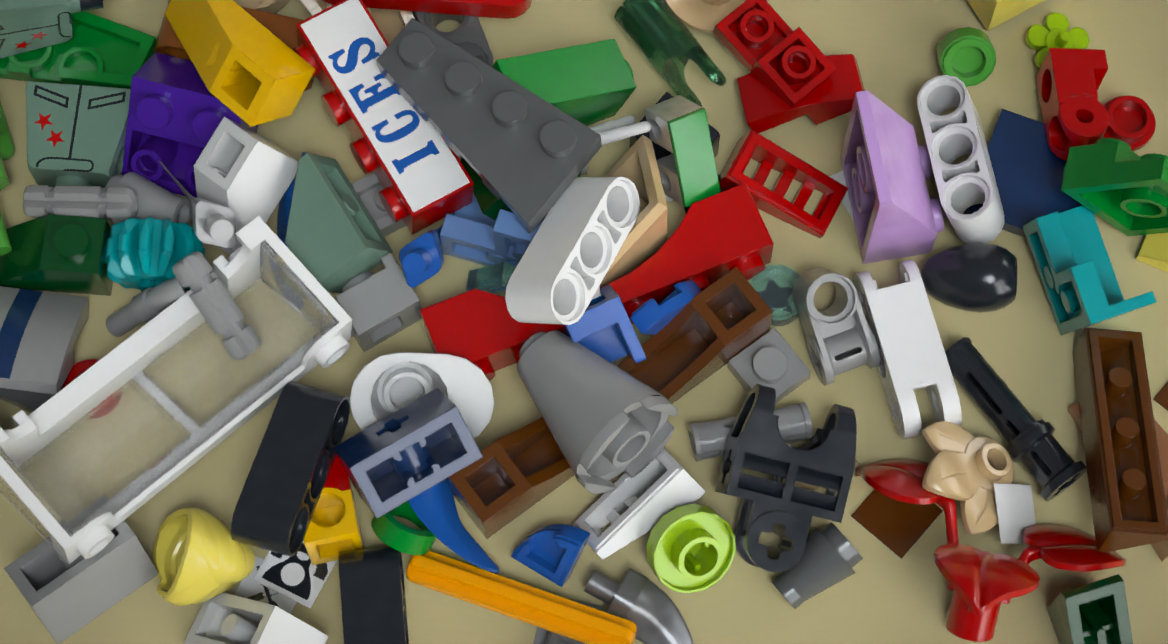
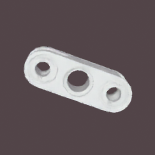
[854,259,962,439]

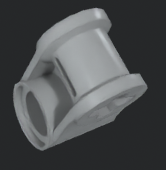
[792,267,881,386]

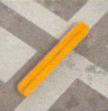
[406,551,637,644]

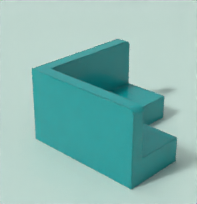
[1022,205,1157,335]

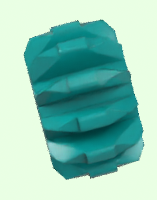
[105,217,205,292]

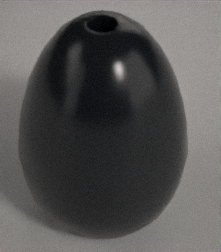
[921,243,1017,313]

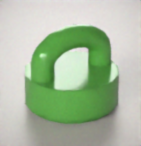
[936,27,996,87]

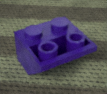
[122,52,258,198]

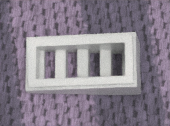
[573,448,706,559]

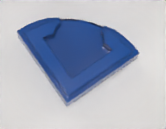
[630,281,702,334]
[511,524,591,587]

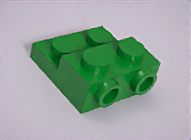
[1061,138,1168,236]

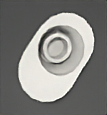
[349,352,495,438]

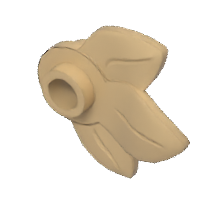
[922,421,1015,535]

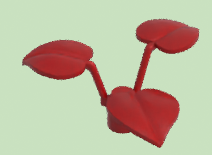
[856,459,1127,642]

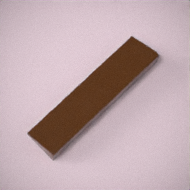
[1073,327,1168,552]

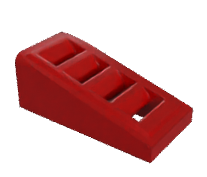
[718,129,848,238]

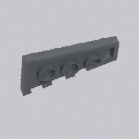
[376,18,602,234]

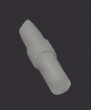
[106,277,186,337]

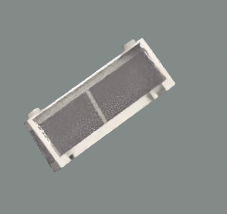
[0,215,353,564]

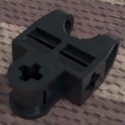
[715,384,857,572]

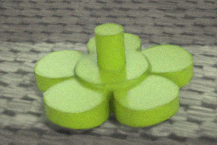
[1026,13,1090,69]

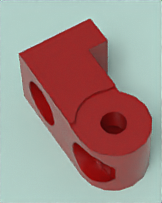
[1036,48,1109,161]

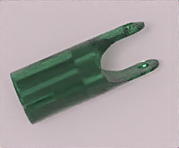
[614,0,726,107]

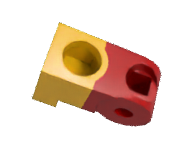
[304,454,364,565]

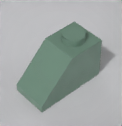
[285,153,393,293]

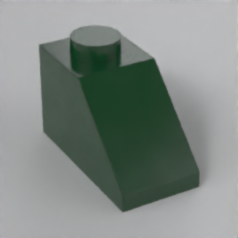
[0,214,113,296]

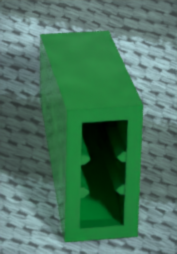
[492,39,637,126]

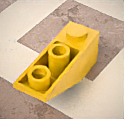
[164,0,316,127]

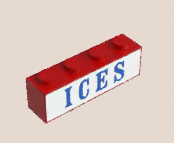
[293,0,474,235]

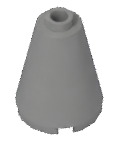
[517,330,678,494]

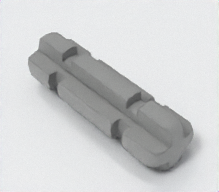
[23,185,138,220]
[172,251,261,360]

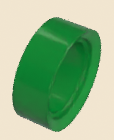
[371,501,437,555]

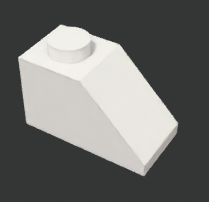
[183,592,329,644]

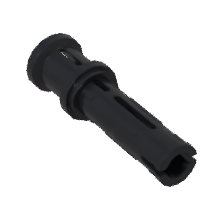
[945,337,1087,502]

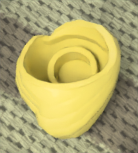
[152,508,255,606]

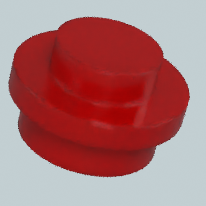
[1102,96,1156,151]

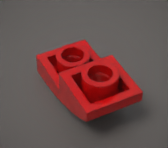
[713,0,837,108]
[737,54,865,133]

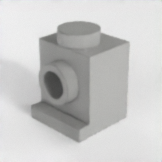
[328,253,422,352]

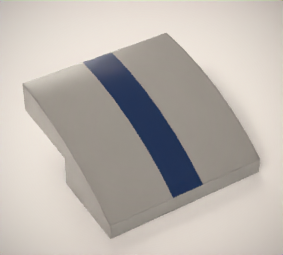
[0,286,89,395]

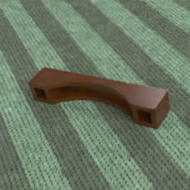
[448,267,773,539]

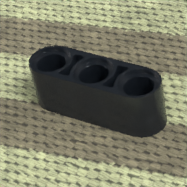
[231,381,350,557]
[339,547,409,644]

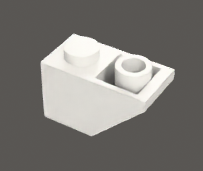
[194,117,298,255]

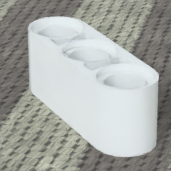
[917,75,1005,244]
[505,177,640,325]

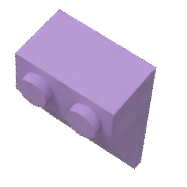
[840,90,944,264]

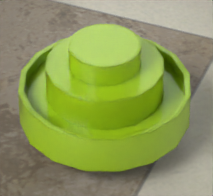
[646,503,736,594]

